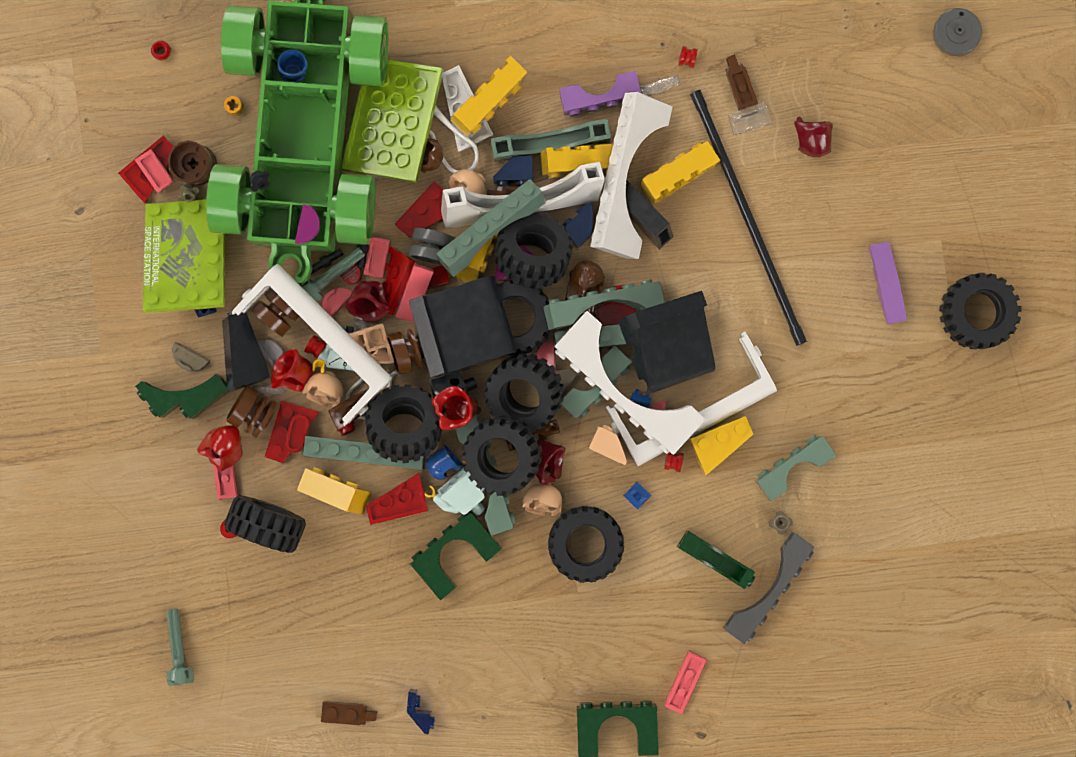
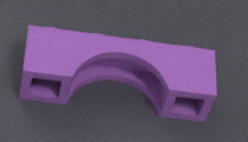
[559,71,641,117]

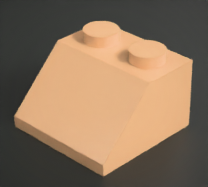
[588,425,627,465]

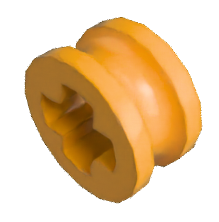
[224,96,243,115]

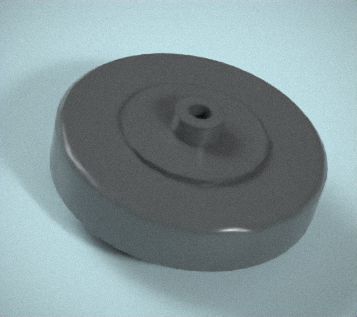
[933,8,982,56]

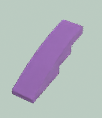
[869,242,907,325]

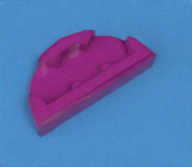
[295,204,320,244]

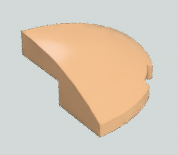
[349,323,394,364]

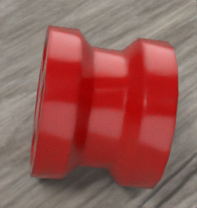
[678,46,698,68]
[304,335,327,359]
[664,452,684,472]

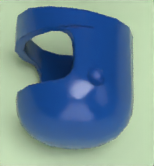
[278,50,307,83]
[426,445,464,480]

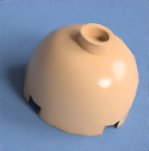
[448,169,486,195]
[302,371,344,407]
[522,482,563,516]

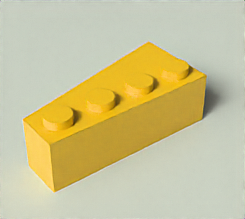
[450,55,527,137]
[640,141,720,206]

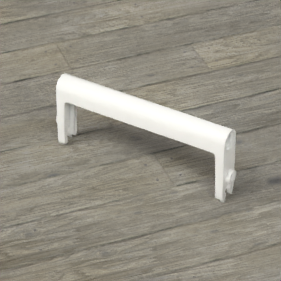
[232,264,392,426]
[606,332,777,466]

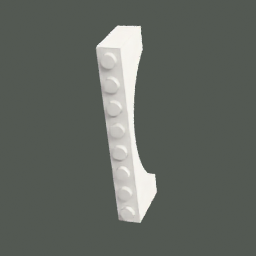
[590,92,672,259]
[441,162,605,229]
[554,311,706,455]

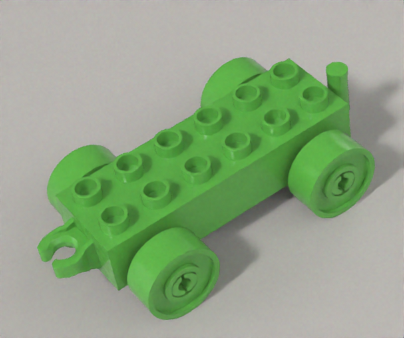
[207,0,389,284]

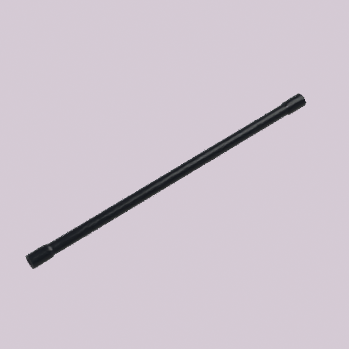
[690,90,807,346]

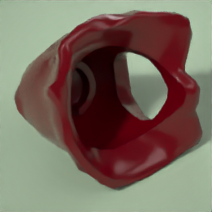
[794,117,833,158]
[345,280,392,322]
[536,439,566,485]

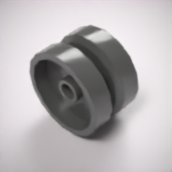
[408,228,455,265]

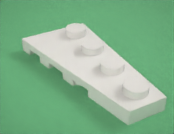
[442,65,493,153]

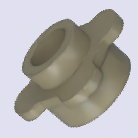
[178,184,199,202]
[769,511,793,535]

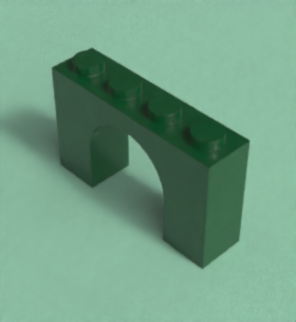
[410,512,502,601]
[577,700,659,757]

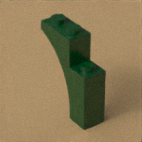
[135,374,229,419]
[676,530,755,589]

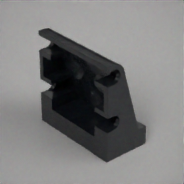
[409,276,517,377]
[618,291,716,396]

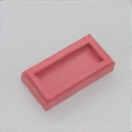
[135,149,175,193]
[363,236,391,279]

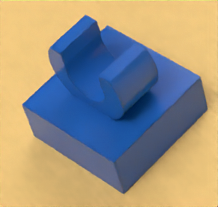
[630,389,651,408]
[623,482,651,510]

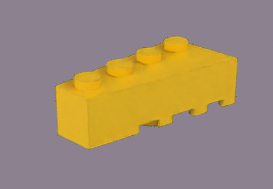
[540,144,613,179]

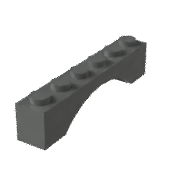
[723,532,814,644]

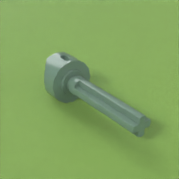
[298,247,365,302]
[166,609,194,686]

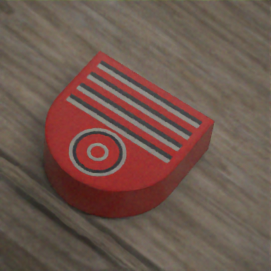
[340,263,362,285]

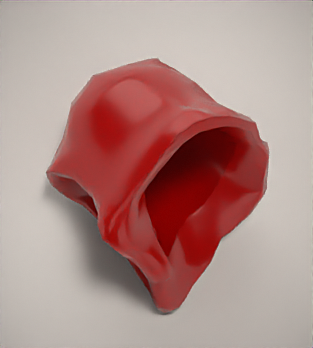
[271,349,315,392]
[431,386,478,430]
[197,425,243,471]

